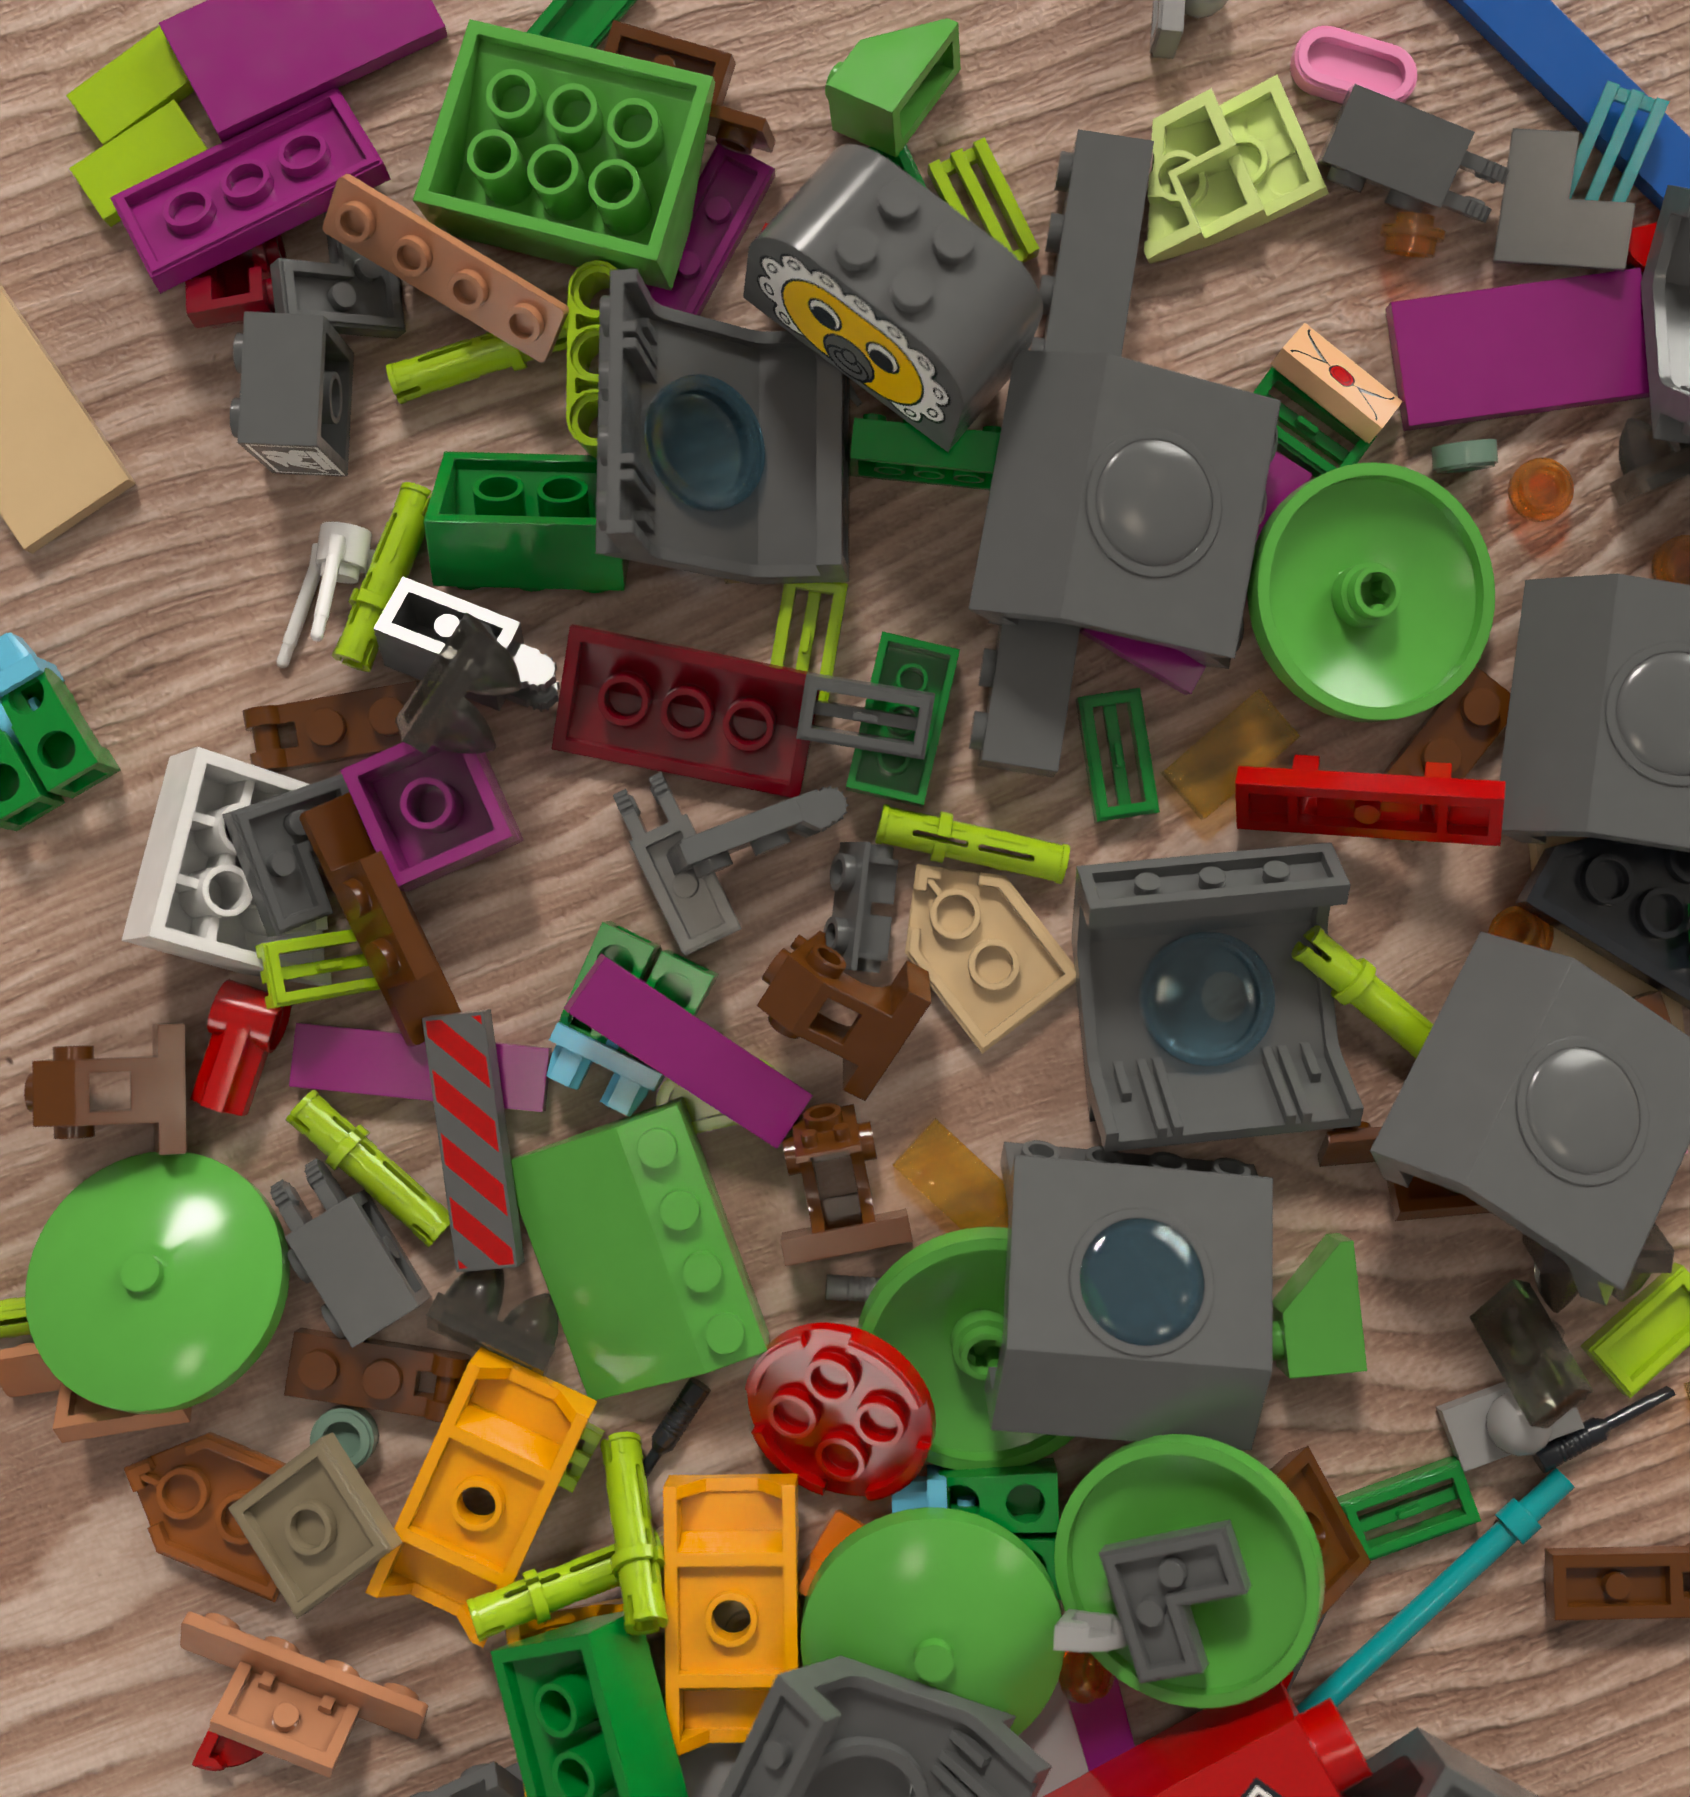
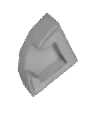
[1053,1609,1128,1652]

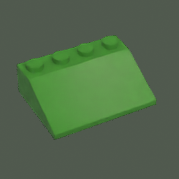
[413,19,715,290]
[511,1096,769,1400]

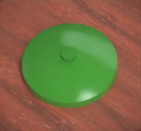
[1247,462,1495,723]
[25,1152,290,1414]
[857,1227,1116,1470]
[1054,1434,1325,1708]
[801,1507,1064,1736]

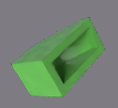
[825,18,961,157]
[1272,1233,1367,1379]

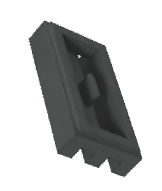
[796,672,935,760]

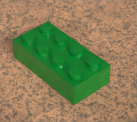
[850,413,1002,490]
[846,631,960,808]

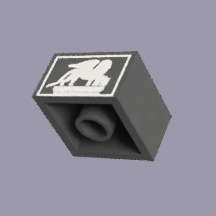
[230,312,354,477]

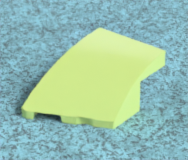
[1144,75,1329,264]

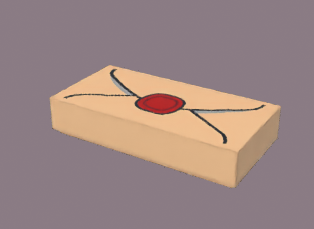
[1270,323,1403,443]

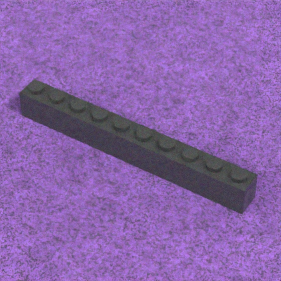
[969,129,1154,777]

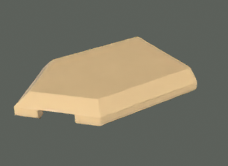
[905,864,1076,1054]

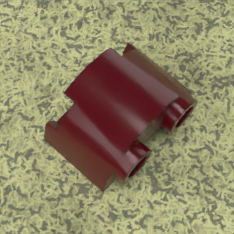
[185,234,287,329]

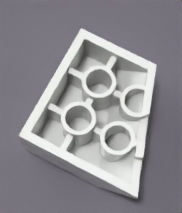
[121,747,332,986]

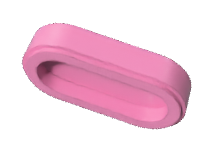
[1290,26,1417,104]

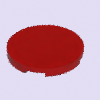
[745,1322,936,1501]

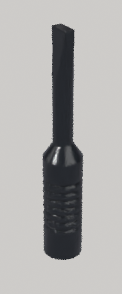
[643,1377,711,1479]
[1532,1386,1676,1473]

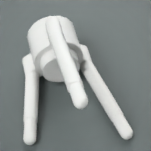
[277,522,379,668]

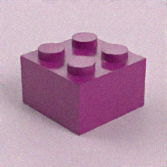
[340,717,524,892]

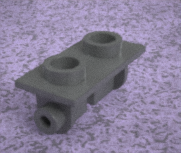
[823,842,899,973]

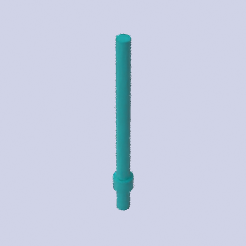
[1297,1468,1575,1713]

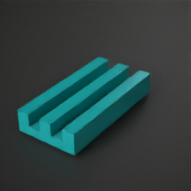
[1569,81,1670,202]

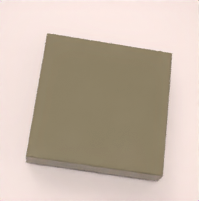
[228,1432,403,1619]

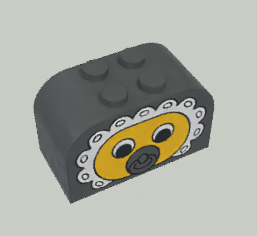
[743,144,1043,452]

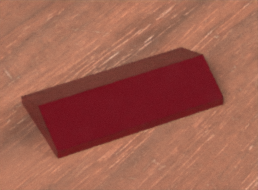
[551,624,820,798]

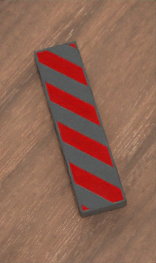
[422,1009,525,1272]

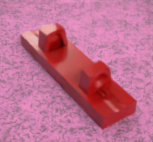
[1235,755,1506,846]

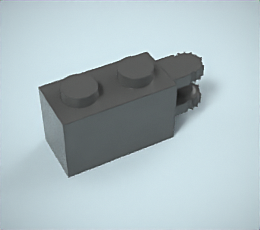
[1317,84,1510,223]
[373,577,560,712]
[270,1158,432,1348]

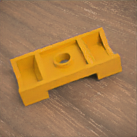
[365,1347,598,1648]
[663,1474,799,1756]

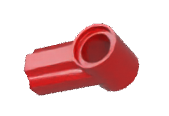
[190,979,292,1117]

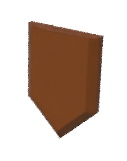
[124,1432,286,1603]

